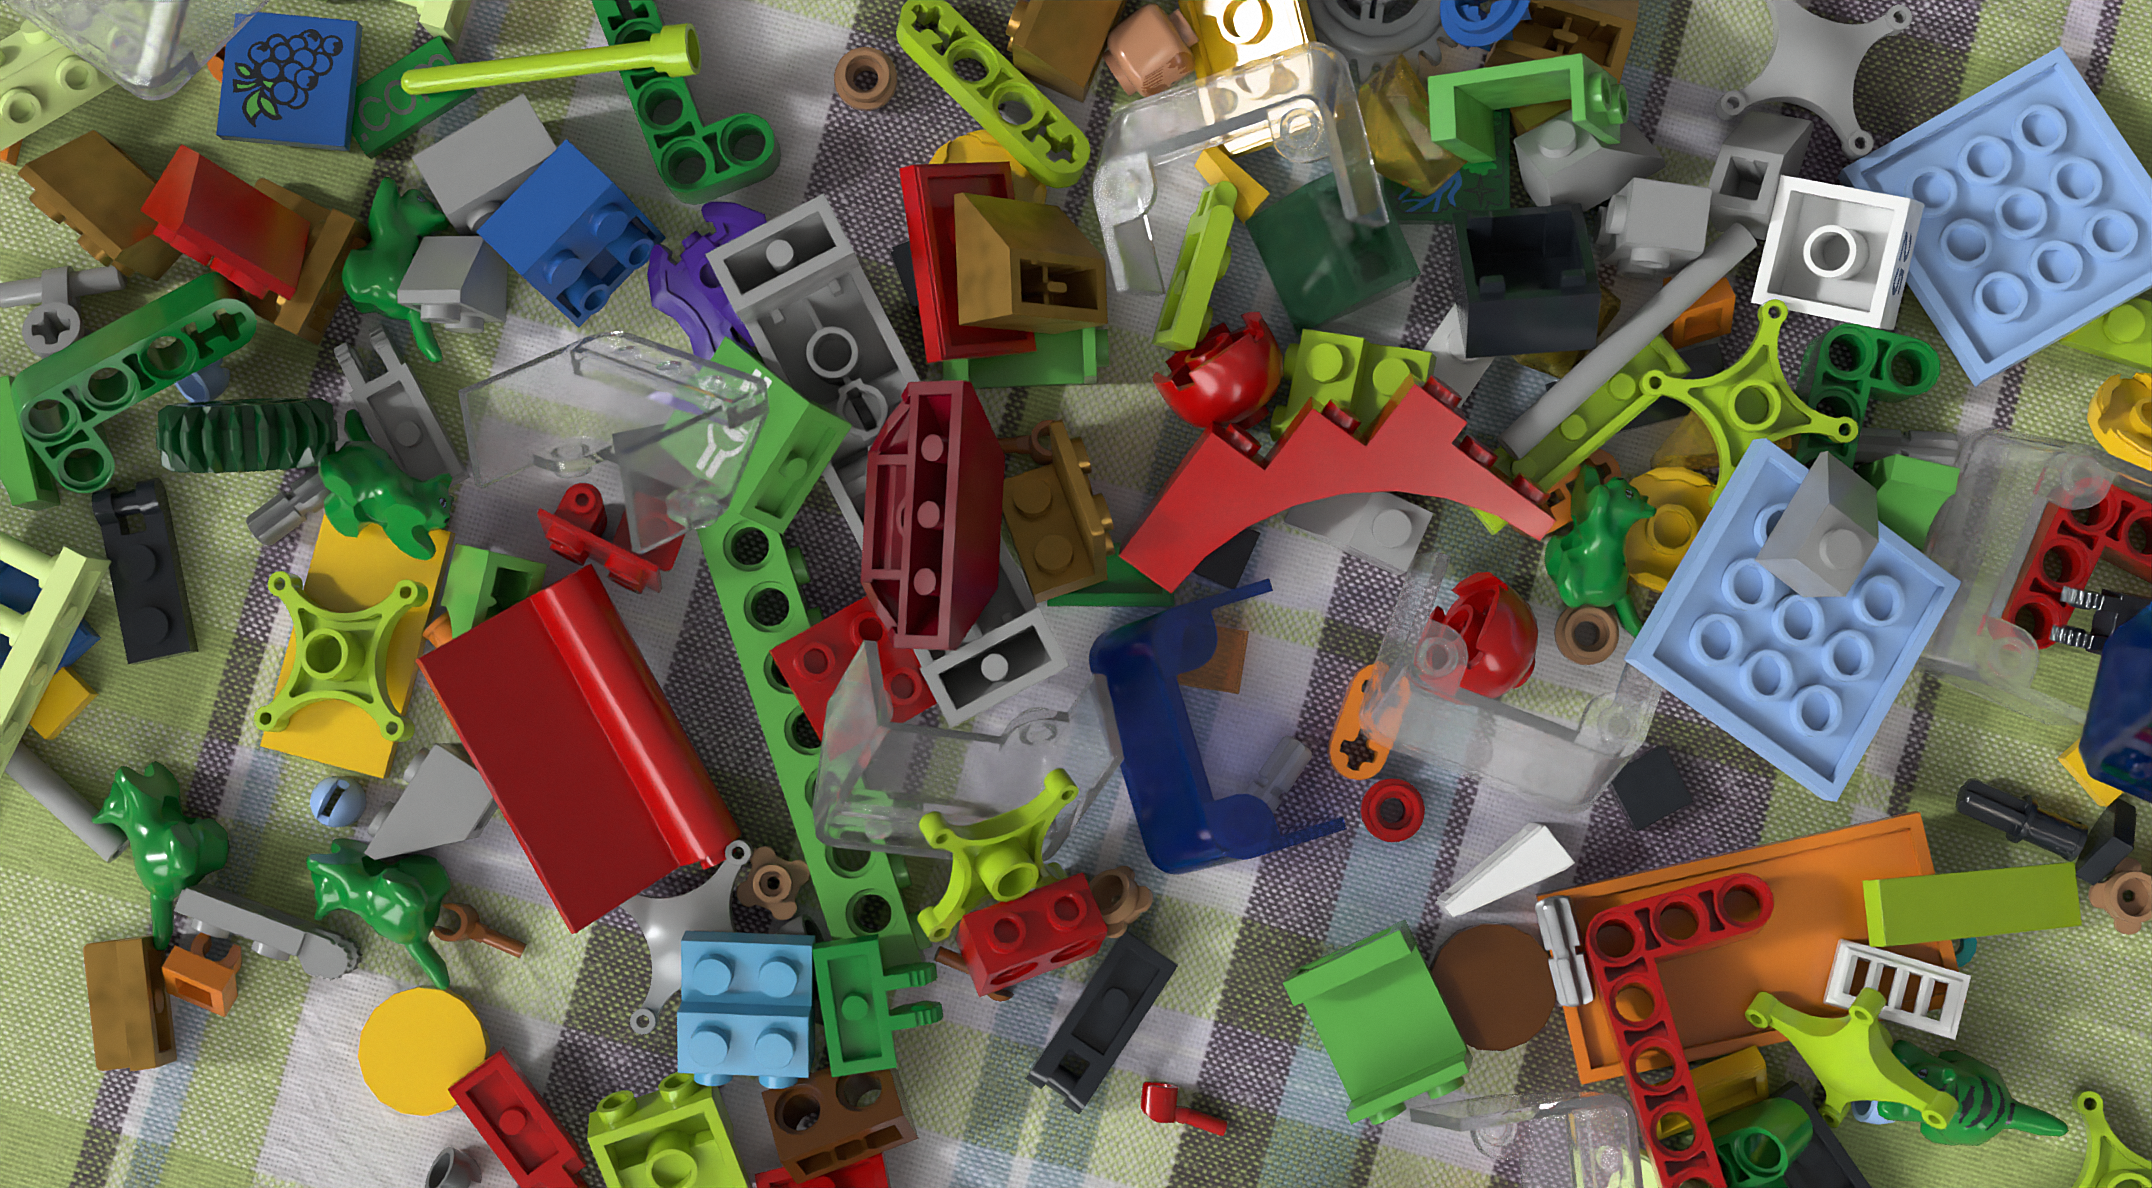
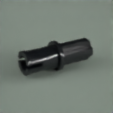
[1955,778,2088,862]

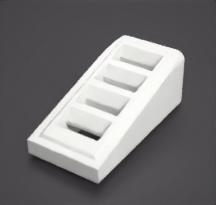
[1435,822,1575,917]
[1823,938,1971,1040]

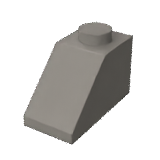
[1514,110,1666,212]
[1755,451,1879,597]
[1283,492,1433,576]

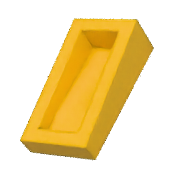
[1194,142,1270,225]

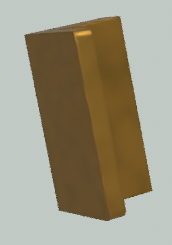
[83,935,177,1072]

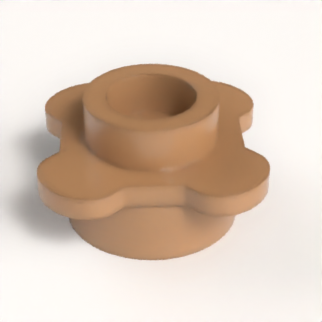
[737,846,811,920]
[2088,857,2152,935]
[1089,866,1153,938]

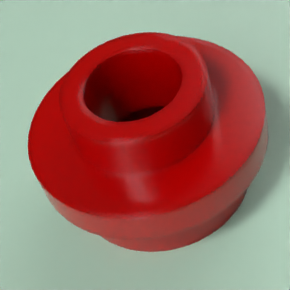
[1360,778,1425,842]

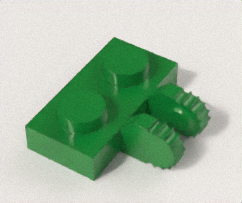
[812,934,944,1077]

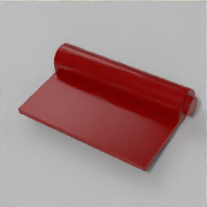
[415,563,742,934]

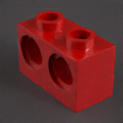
[955,872,1108,997]

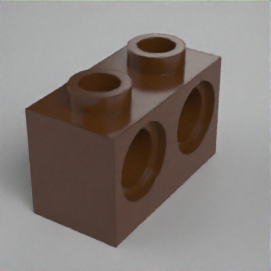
[761,1067,919,1184]

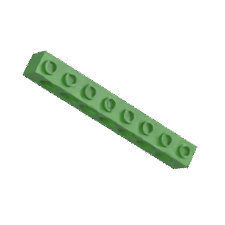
[686,491,933,970]

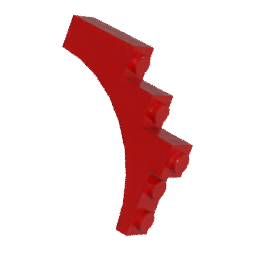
[1119,372,1556,593]

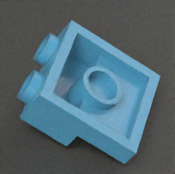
[677,931,815,1089]

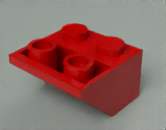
[140,144,311,301]

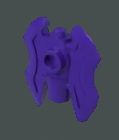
[647,202,767,369]

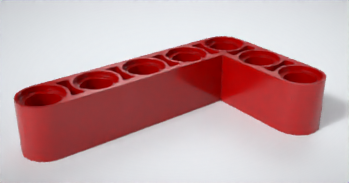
[1986,477,2152,652]
[1584,873,1774,1188]

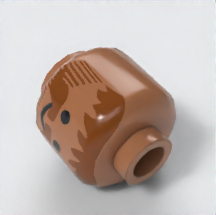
[1101,3,1200,99]

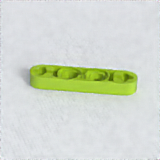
[896,0,1091,189]

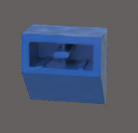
[476,139,666,328]

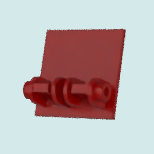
[537,483,662,594]
[769,596,937,764]

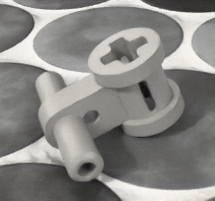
[0,266,127,359]

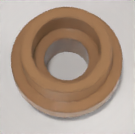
[834,47,898,111]
[1554,604,1619,665]

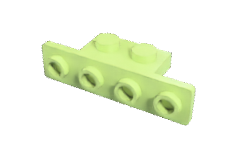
[0,0,171,151]

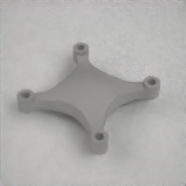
[1715,0,1912,161]
[619,839,754,1034]

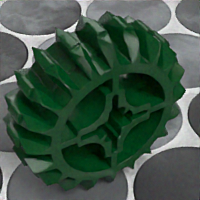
[155,397,338,474]

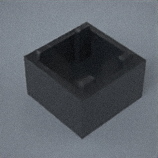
[1450,203,1601,358]

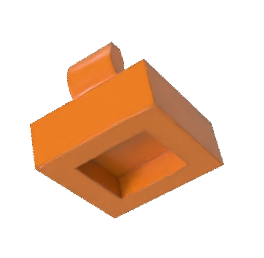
[1662,276,1736,350]
[162,933,242,1017]

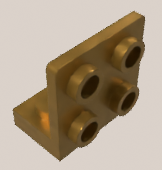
[210,178,371,346]
[1002,419,1115,604]

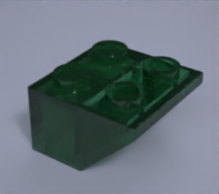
[1245,157,1421,337]

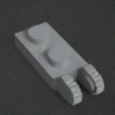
[334,323,470,488]
[174,882,363,981]

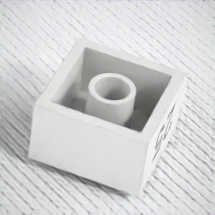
[1751,175,1924,330]

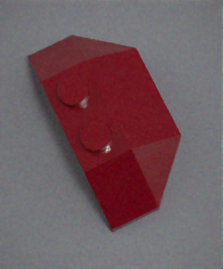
[860,380,1005,651]

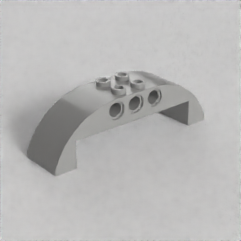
[705,193,1070,728]

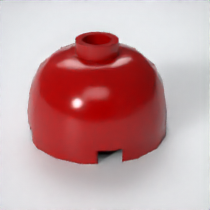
[1152,311,1284,430]
[1413,572,1538,703]

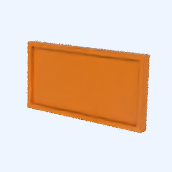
[1536,811,1967,1085]

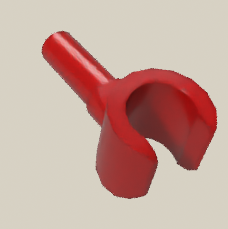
[1140,1081,1227,1136]

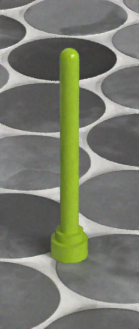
[401,23,702,95]

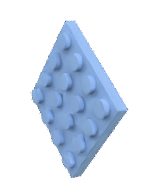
[1838,46,2152,387]
[1623,438,1962,802]

